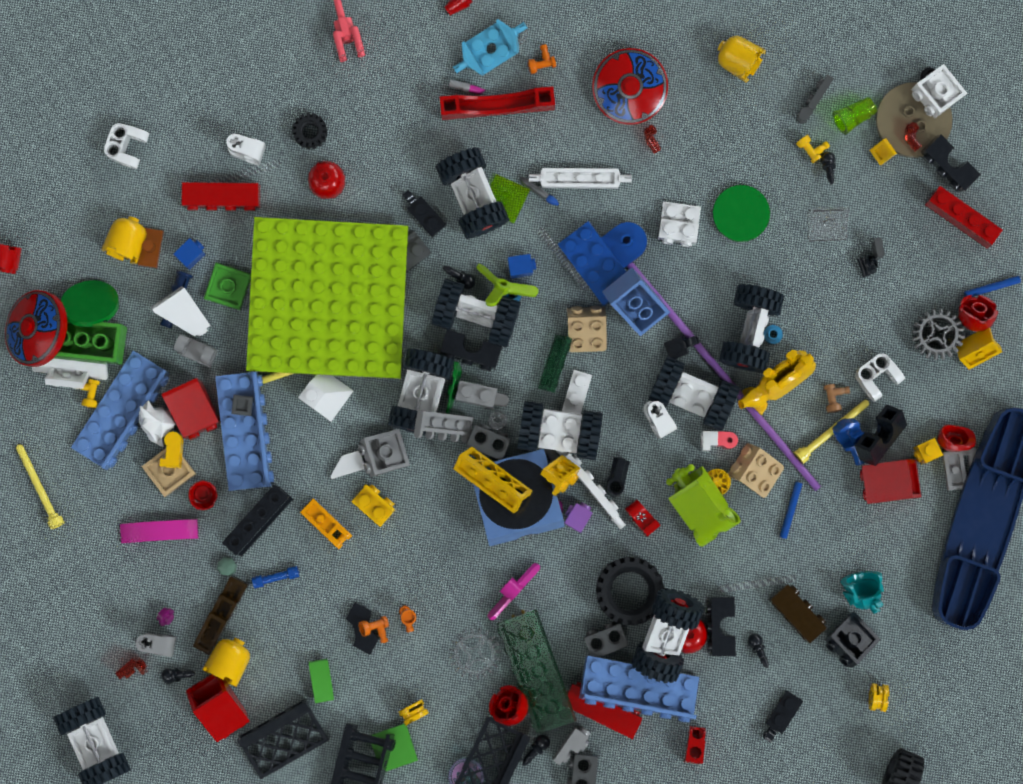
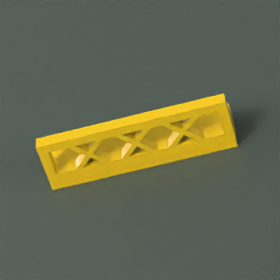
[453,447,532,513]

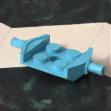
[453,19,528,76]

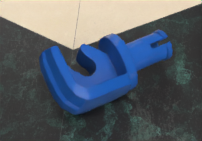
[832,418,866,466]

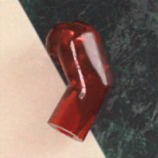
[904,122,922,152]
[643,125,661,154]

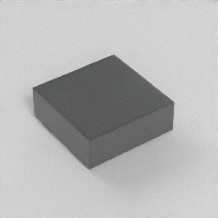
[871,237,885,260]
[231,395,254,416]

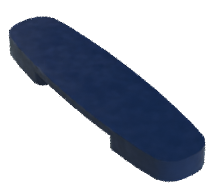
[932,408,1023,630]

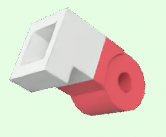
[701,431,738,452]

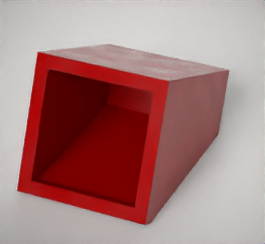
[161,378,221,440]
[860,459,922,504]
[186,674,250,742]

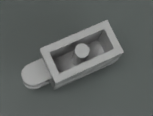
[456,381,509,409]

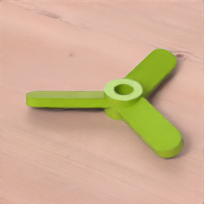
[476,264,539,307]

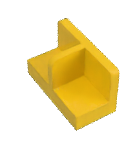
[956,328,1002,370]

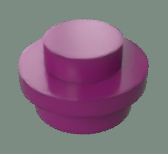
[156,607,174,626]

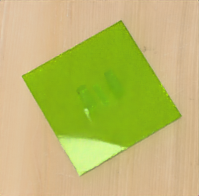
[490,174,530,224]

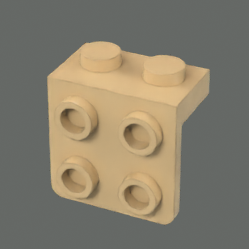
[567,305,607,352]
[728,443,784,498]

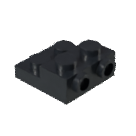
[824,611,881,668]

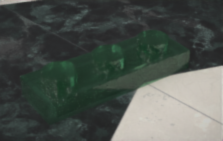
[538,334,572,393]

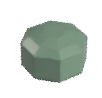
[217,557,237,577]

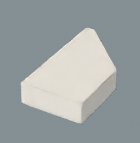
[331,451,364,479]

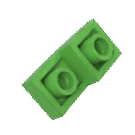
[308,659,334,703]

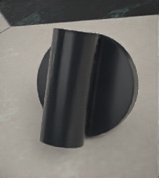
[857,255,878,278]

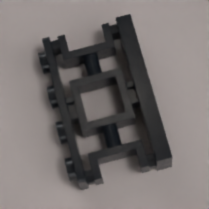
[222,485,294,557]

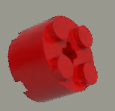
[0,244,22,274]

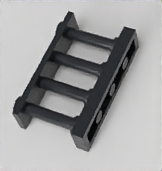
[331,723,396,784]

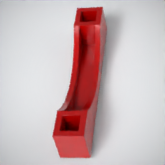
[439,86,555,120]

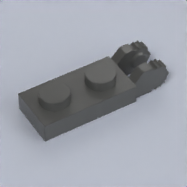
[797,74,834,124]

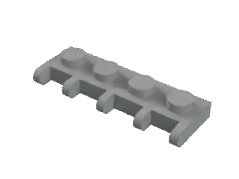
[414,410,473,443]

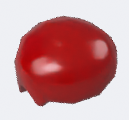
[188,480,218,510]

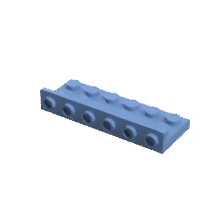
[71,351,170,470]
[215,371,274,491]
[579,656,699,723]

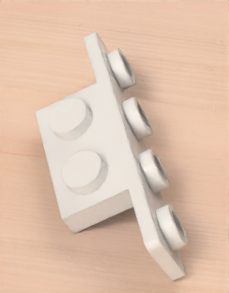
[32,356,108,389]

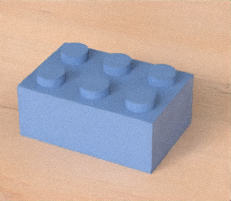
[602,267,670,336]

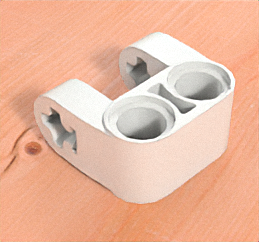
[104,123,150,169]
[226,134,266,165]
[855,353,905,402]
[643,401,677,439]

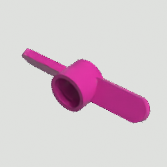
[487,563,540,620]

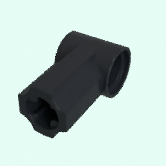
[606,458,630,497]

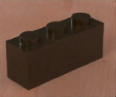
[769,584,827,644]

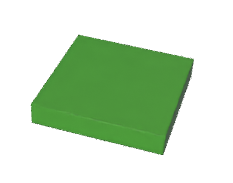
[204,263,251,311]
[372,724,418,771]

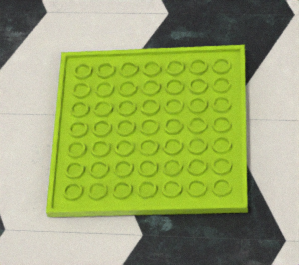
[246,217,408,379]

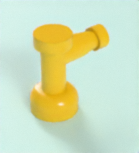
[796,135,830,164]
[79,379,100,408]

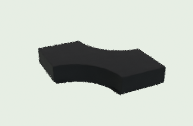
[346,602,379,655]

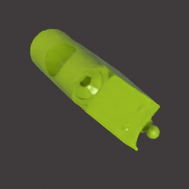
[666,464,741,547]

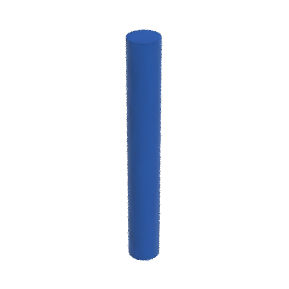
[964,276,1021,297]
[780,482,803,539]

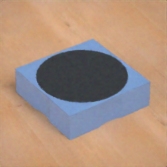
[473,449,565,546]

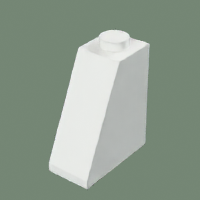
[150,286,210,337]

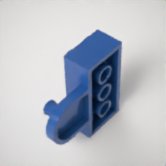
[558,221,647,306]

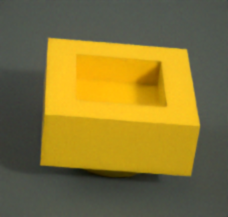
[869,138,897,165]

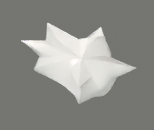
[139,400,175,447]

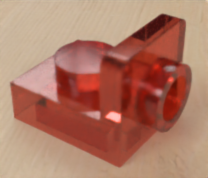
[115,657,148,679]

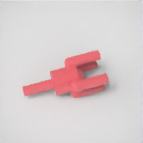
[333,0,365,62]

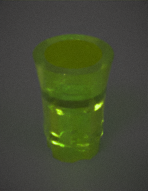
[833,97,877,135]

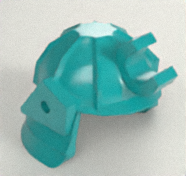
[840,571,884,614]

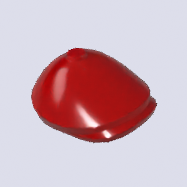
[937,424,976,452]

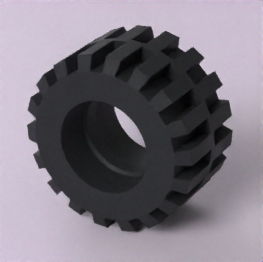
[882,748,924,784]

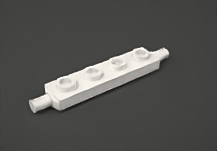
[529,168,632,189]
[556,450,626,529]

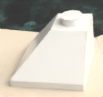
[298,375,353,422]

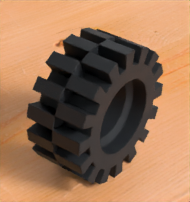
[292,113,328,150]

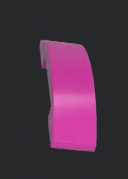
[120,519,199,543]

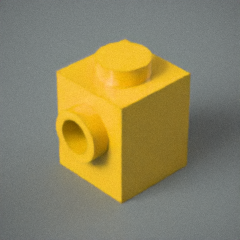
[913,438,943,465]

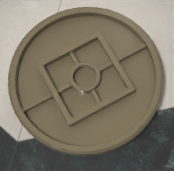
[876,82,952,158]

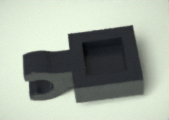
[664,336,700,359]

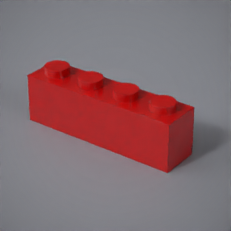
[182,182,261,211]
[925,186,1003,249]
[562,682,643,740]

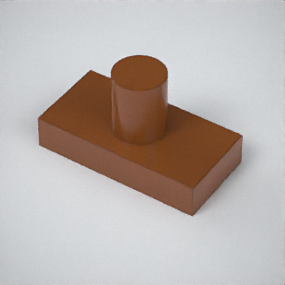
[138,228,164,269]

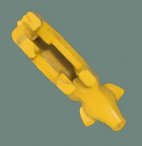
[738,350,816,415]

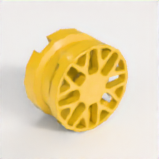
[708,469,731,495]
[868,683,889,712]
[398,699,429,726]

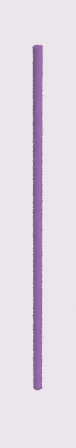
[627,262,821,491]

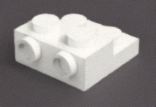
[911,64,967,119]
[658,201,701,247]

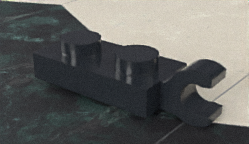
[402,190,446,238]
[763,690,803,742]

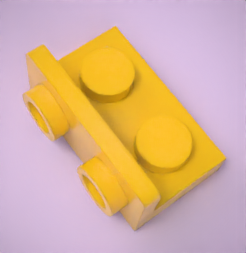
[540,455,580,496]
[351,484,395,527]

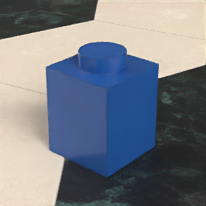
[173,238,206,270]
[508,254,536,279]

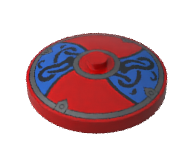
[592,48,668,125]
[5,290,67,367]

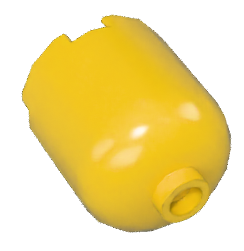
[717,35,766,83]
[101,216,147,264]
[202,637,250,687]

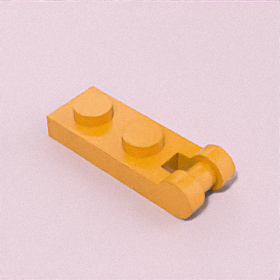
[300,498,353,550]

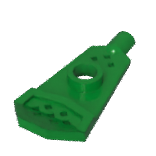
[445,361,462,414]

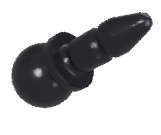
[820,152,836,185]
[443,266,475,289]
[747,633,769,668]
[161,668,196,684]
[522,734,550,766]

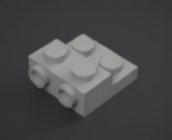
[358,429,410,477]
[553,725,591,766]

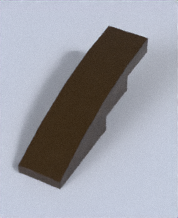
[193,575,249,655]

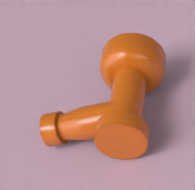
[528,44,556,74]
[399,605,416,633]
[358,616,389,644]

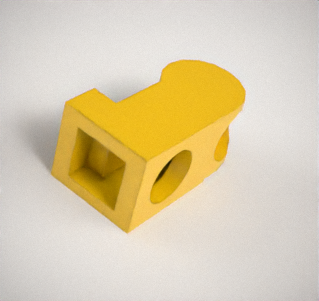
[159,431,183,469]

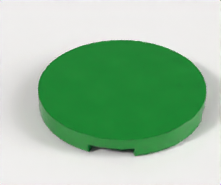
[712,185,770,242]
[61,280,119,327]

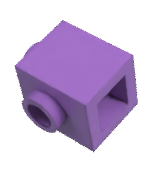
[564,502,593,533]

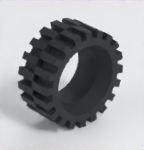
[596,557,665,625]

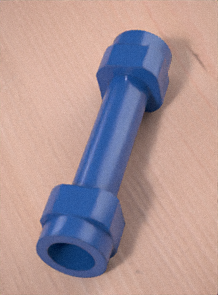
[252,566,300,589]

